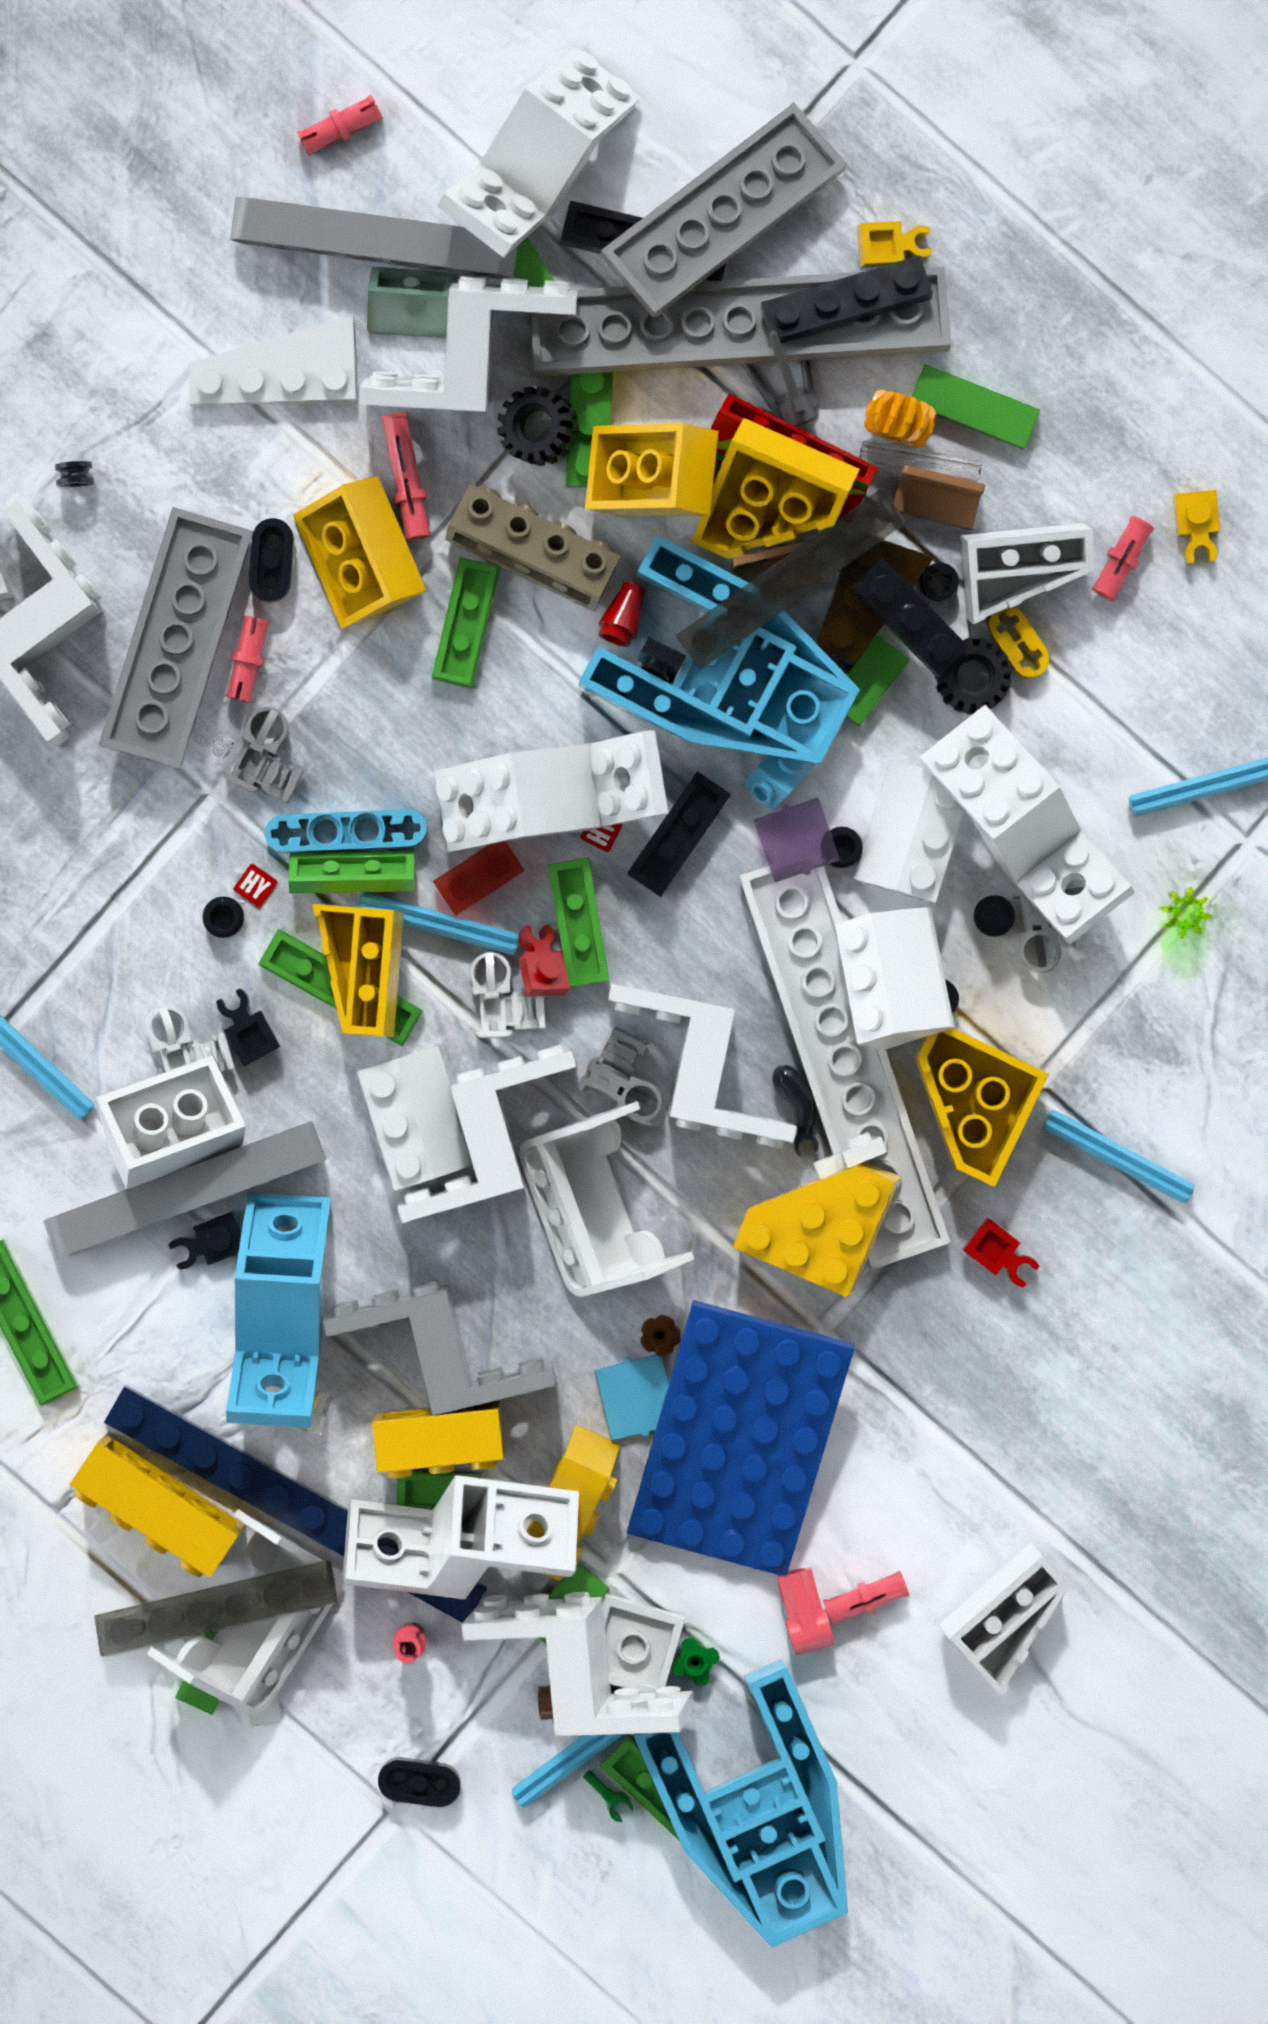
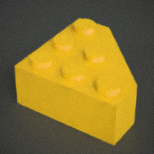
[690,418,860,559]
[914,1028,1049,1187]
[732,1161,901,1298]

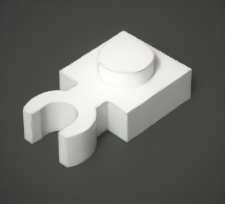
[813,1132,887,1179]

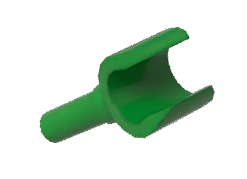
[583,1770,633,1822]

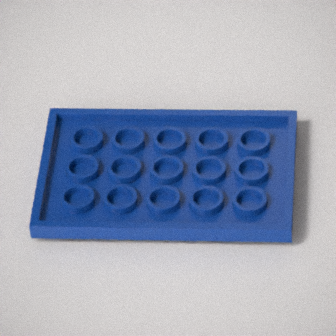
[626,1300,854,1576]

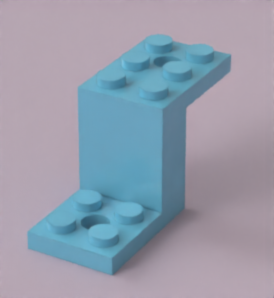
[226,1192,331,1428]

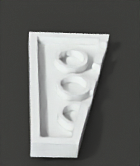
[188,316,357,406]

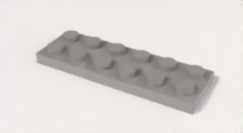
[601,103,847,318]
[99,507,253,770]

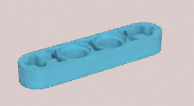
[265,809,428,853]

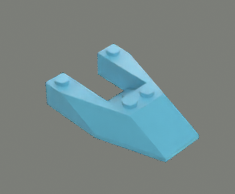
[578,534,860,764]
[633,1659,848,1948]

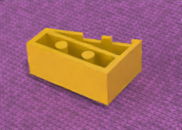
[312,904,404,1037]
[526,1424,620,1581]

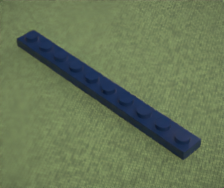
[103,1385,487,1623]

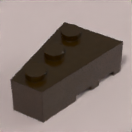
[816,530,935,667]

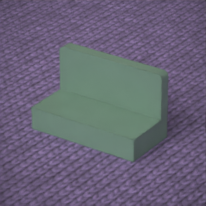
[367,267,455,338]

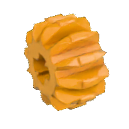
[863,390,936,448]

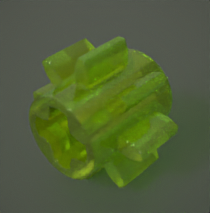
[1158,887,1212,938]

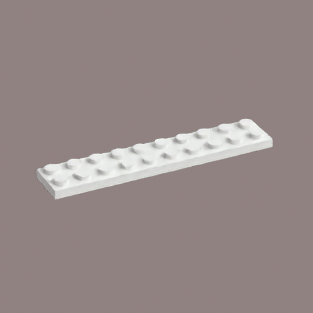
[739,849,951,1270]

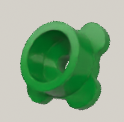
[671,1637,720,1686]

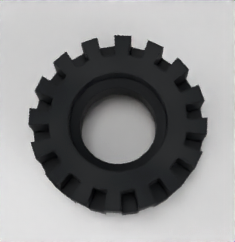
[497,386,579,466]
[935,637,1012,715]

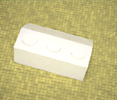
[853,760,965,904]
[835,907,955,1050]
[357,1046,473,1191]
[96,1055,246,1189]

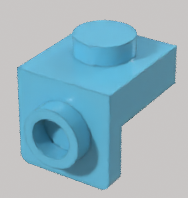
[743,755,816,811]

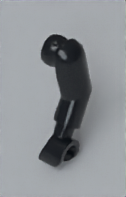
[772,1064,819,1157]

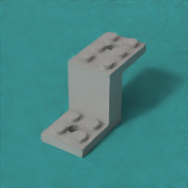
[323,1280,557,1416]

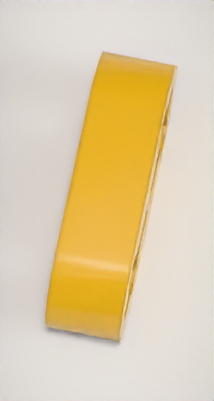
[987,607,1049,678]

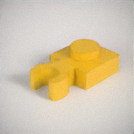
[857,221,932,268]
[1173,490,1220,565]

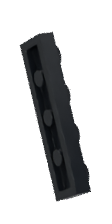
[560,200,726,281]
[760,255,933,344]

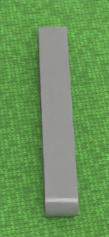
[230,197,518,279]
[43,1121,327,1259]

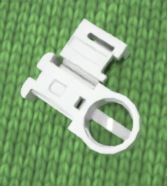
[470,952,546,1038]
[144,1006,235,1072]

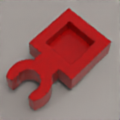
[518,925,570,997]
[962,1217,1040,1288]

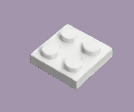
[603,1593,685,1693]

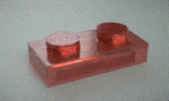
[433,841,525,916]

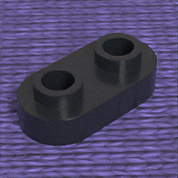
[249,518,295,603]
[378,1757,461,1807]

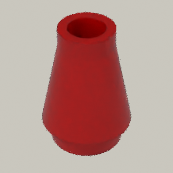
[598,582,646,647]

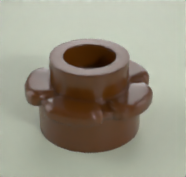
[640,1315,681,1356]
[538,1686,554,1723]

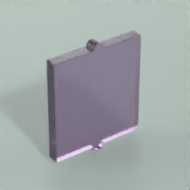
[753,797,840,883]

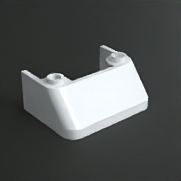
[519,1101,694,1297]
[147,1509,343,1716]

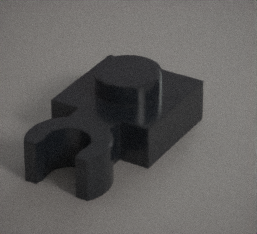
[637,636,686,682]
[216,988,281,1067]
[168,1211,242,1270]

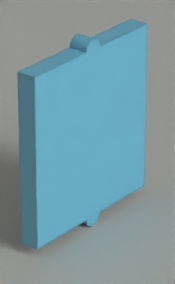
[594,1354,668,1441]

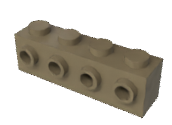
[445,483,620,612]

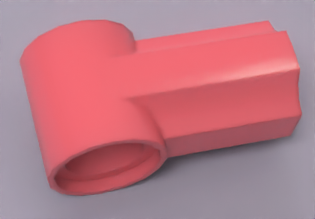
[777,1567,835,1656]

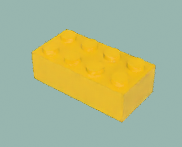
[69,1433,245,1578]

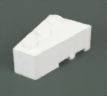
[960,523,1095,624]
[939,1542,1069,1698]

